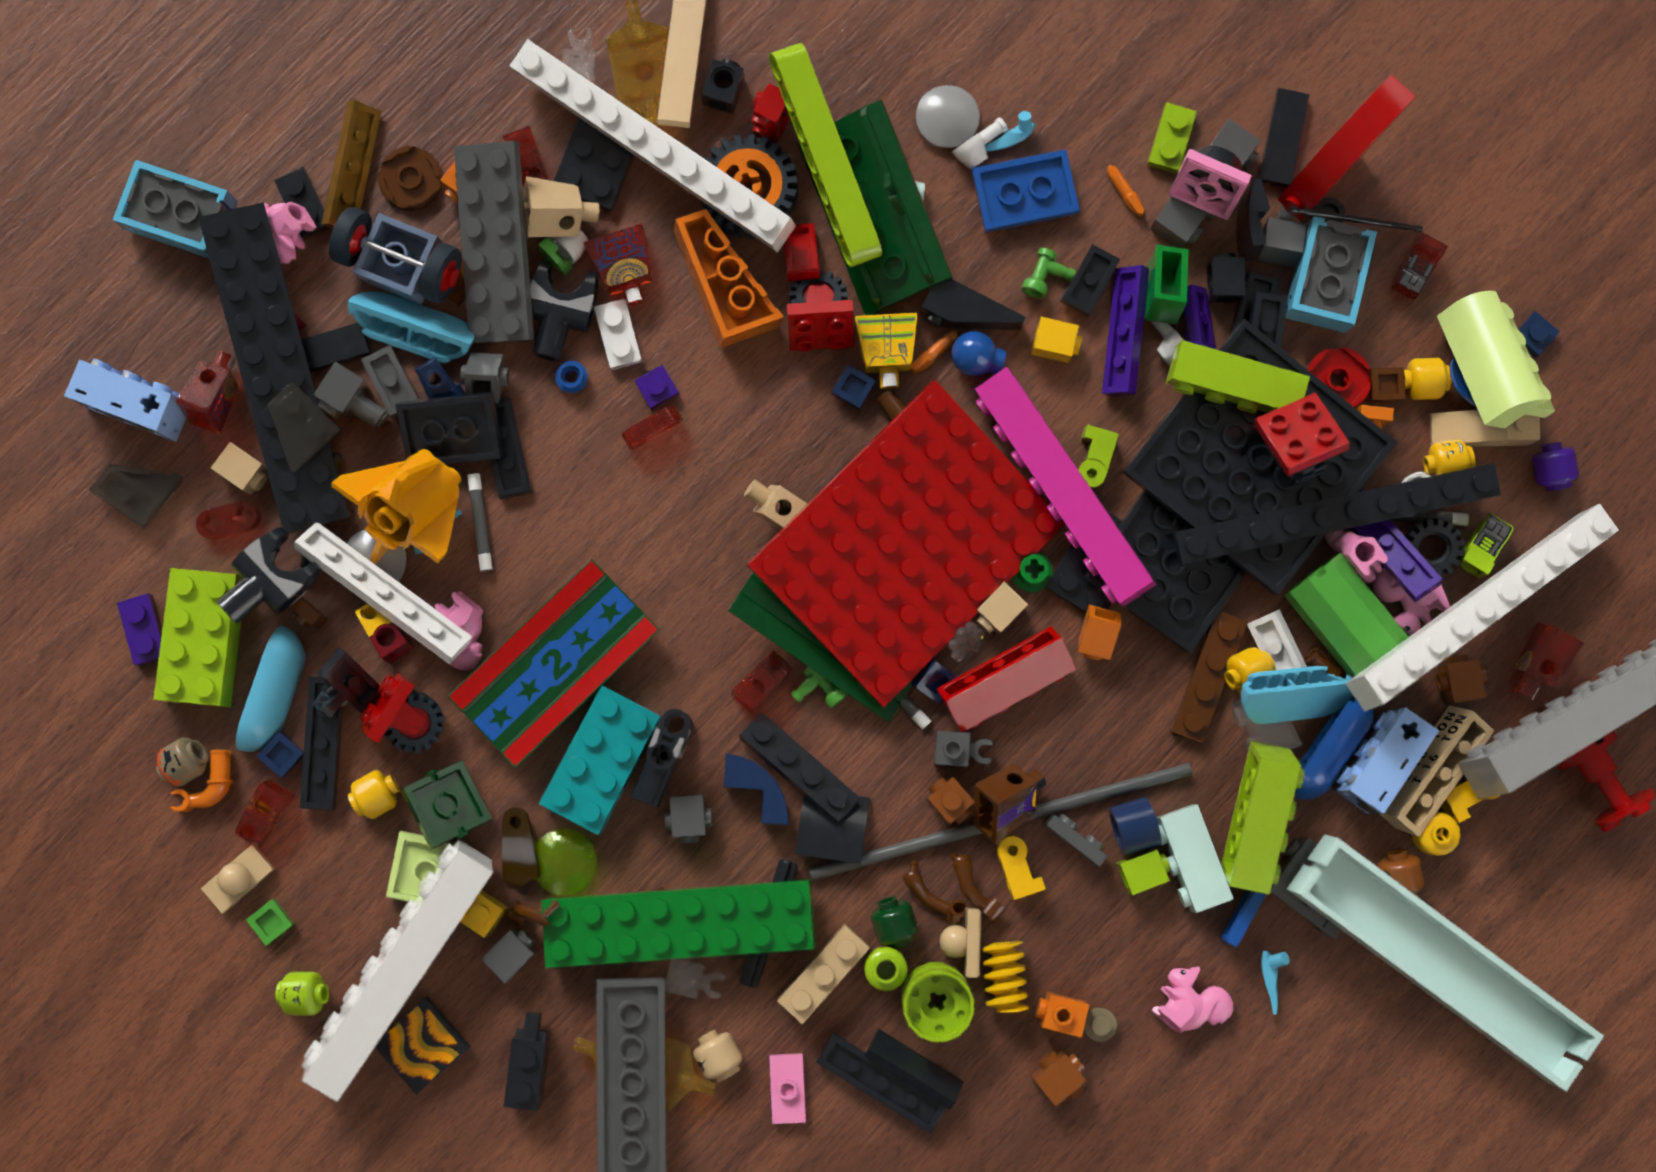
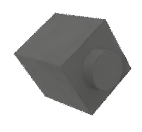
[481,928,538,983]

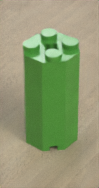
[1284,553,1408,677]

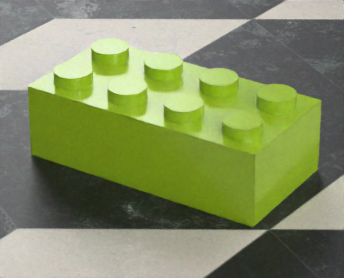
[154,568,243,708]
[1221,741,1304,894]

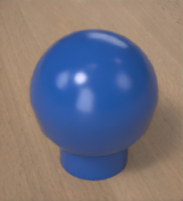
[952,331,1006,376]

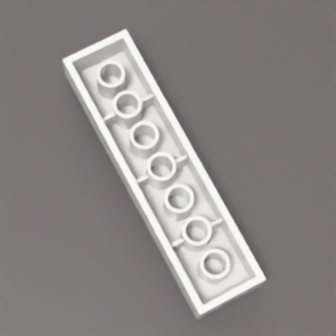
[301,839,493,1102]

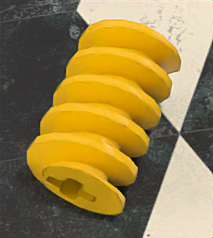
[982,941,1029,1013]

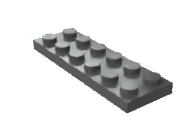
[454,141,534,343]
[596,977,666,1172]

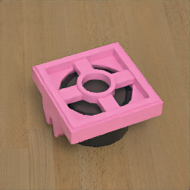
[1168,146,1252,220]

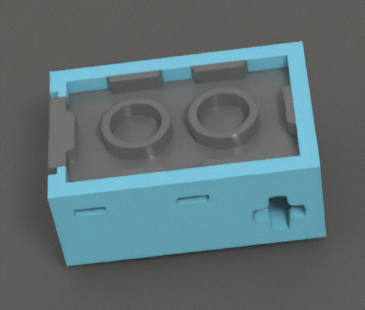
[113,160,238,258]
[1285,216,1377,333]

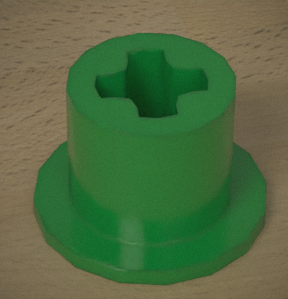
[1012,552,1053,593]

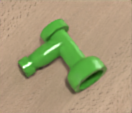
[1021,248,1076,299]
[791,667,848,709]

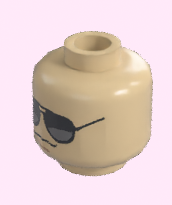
[693,1029,743,1083]

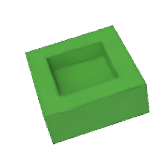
[246,898,295,946]

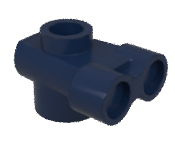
[415,358,466,399]

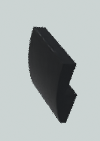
[1236,178,1270,262]
[795,796,870,864]

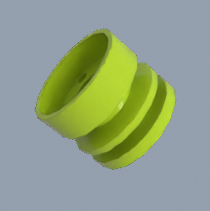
[901,962,974,1042]

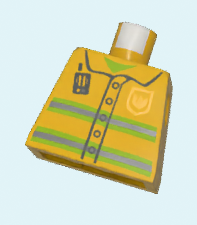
[855,313,917,390]

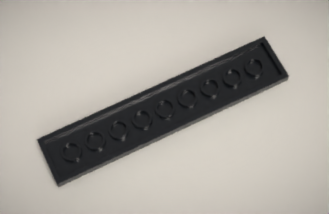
[198,202,350,534]

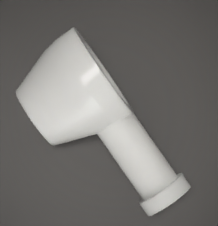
[952,118,1008,169]
[548,230,589,264]
[1148,320,1183,366]

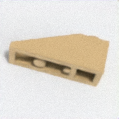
[1430,410,1540,446]

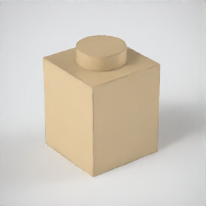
[211,442,268,495]
[976,581,1028,635]

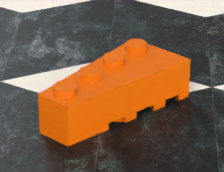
[673,209,784,348]

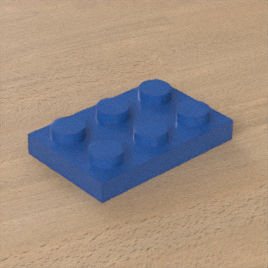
[971,149,1080,233]

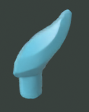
[985,111,1036,152]
[1261,950,1290,1015]

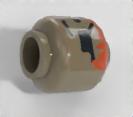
[156,737,208,786]

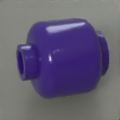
[1532,442,1579,491]

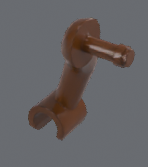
[951,853,1006,921]
[903,860,966,925]
[504,900,560,927]

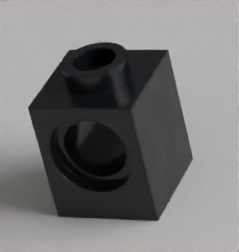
[701,59,745,114]
[1207,252,1245,303]

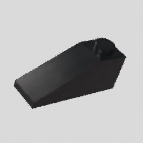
[920,279,1026,330]

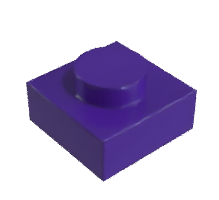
[634,365,679,410]

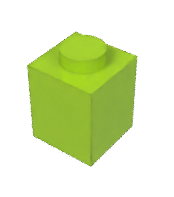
[1116,849,1171,895]

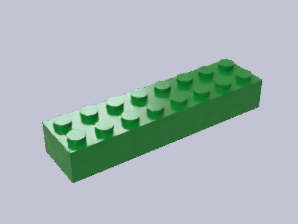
[541,879,816,968]

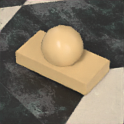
[201,844,276,914]
[939,908,981,977]

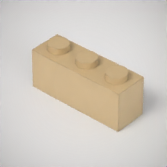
[777,923,870,1024]

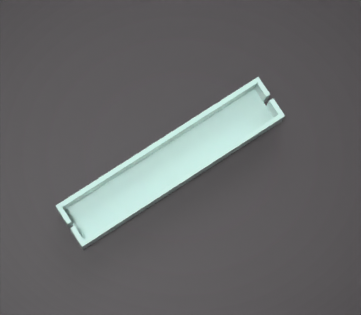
[1287,834,1604,1091]

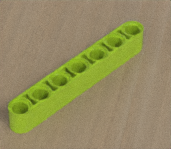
[769,42,882,267]

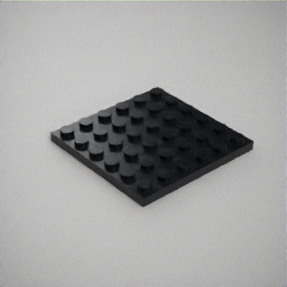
[1122,319,1397,596]

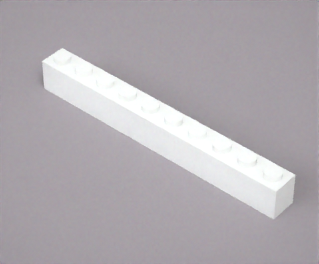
[510,39,796,253]
[1345,503,1619,711]

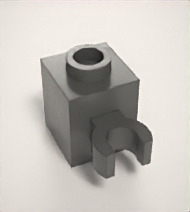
[1257,204,1307,268]
[933,731,992,767]

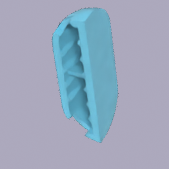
[348,291,474,363]
[236,626,306,752]
[1241,666,1353,724]

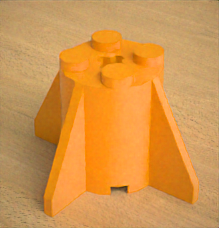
[331,449,461,564]

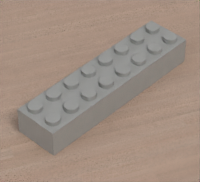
[1458,639,1656,799]

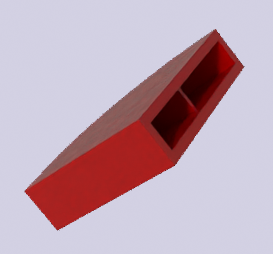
[1277,74,1416,221]

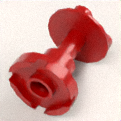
[1556,730,1655,832]

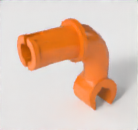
[170,750,234,813]

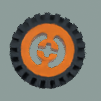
[700,134,799,239]

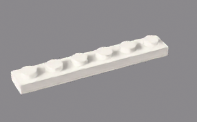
[294,523,472,664]

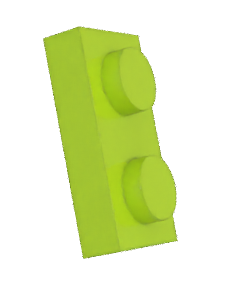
[1147,102,1197,174]

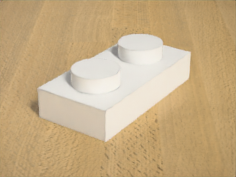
[594,299,642,371]
[1247,609,1307,670]

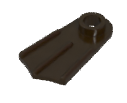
[502,807,541,887]

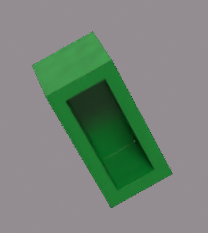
[1145,245,1188,325]

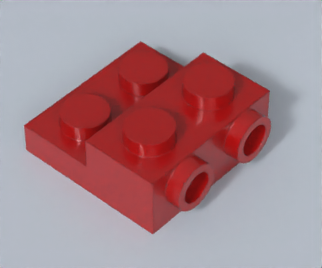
[751,83,790,143]

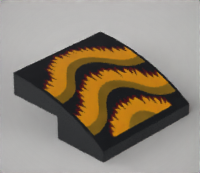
[375,996,471,1095]

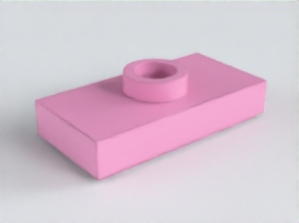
[769,1053,806,1124]

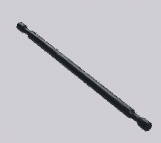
[1289,206,1423,232]

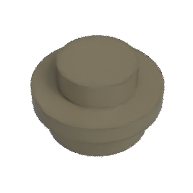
[1084,1008,1117,1042]

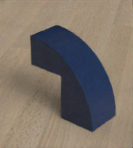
[724,754,788,825]

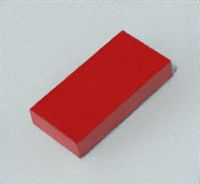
[784,223,820,281]

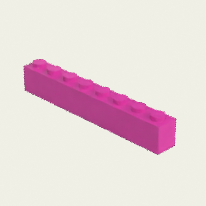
[975,367,1157,607]

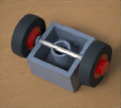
[329,207,462,305]

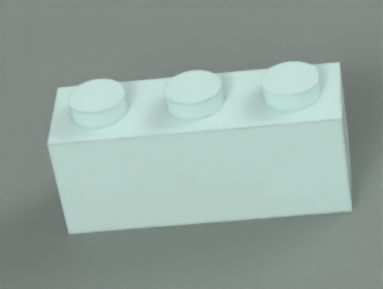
[1156,804,1234,913]

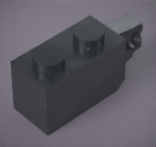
[503,1011,550,1111]

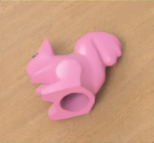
[257,202,317,264]
[1325,529,1388,583]
[1372,568,1450,635]
[435,591,484,671]
[1151,967,1233,1033]

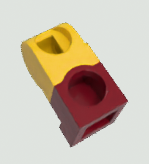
[355,603,415,664]

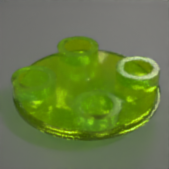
[535,829,597,895]

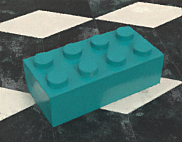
[539,686,661,835]

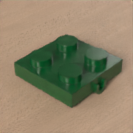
[401,761,492,850]

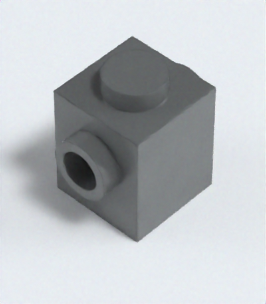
[461,353,509,403]
[665,795,713,843]

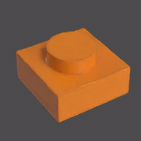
[1356,405,1394,430]

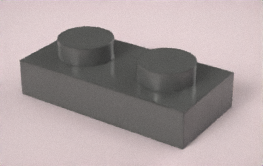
[361,345,420,418]
[1043,814,1108,867]

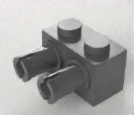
[314,362,389,430]

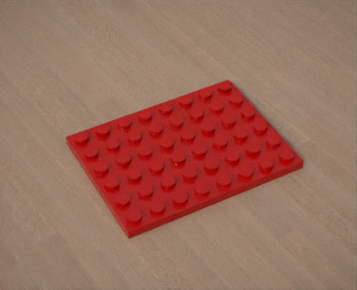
[746,380,1065,707]

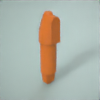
[1107,165,1145,217]
[910,330,959,374]

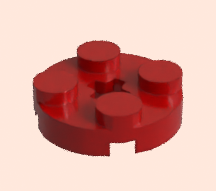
[1307,347,1371,408]

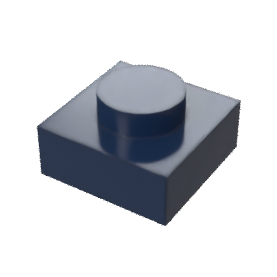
[1518,311,1560,358]
[832,364,876,410]
[911,658,957,704]
[257,731,304,778]

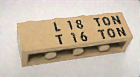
[1380,705,1494,837]

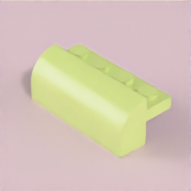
[1437,291,1555,428]

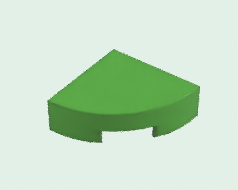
[539,237,572,276]

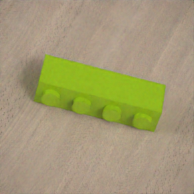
[1165,340,1310,413]

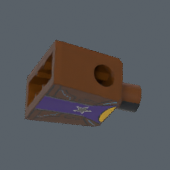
[974,765,1046,845]

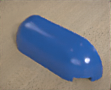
[1293,695,1374,800]

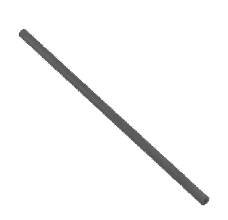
[809,763,1192,881]

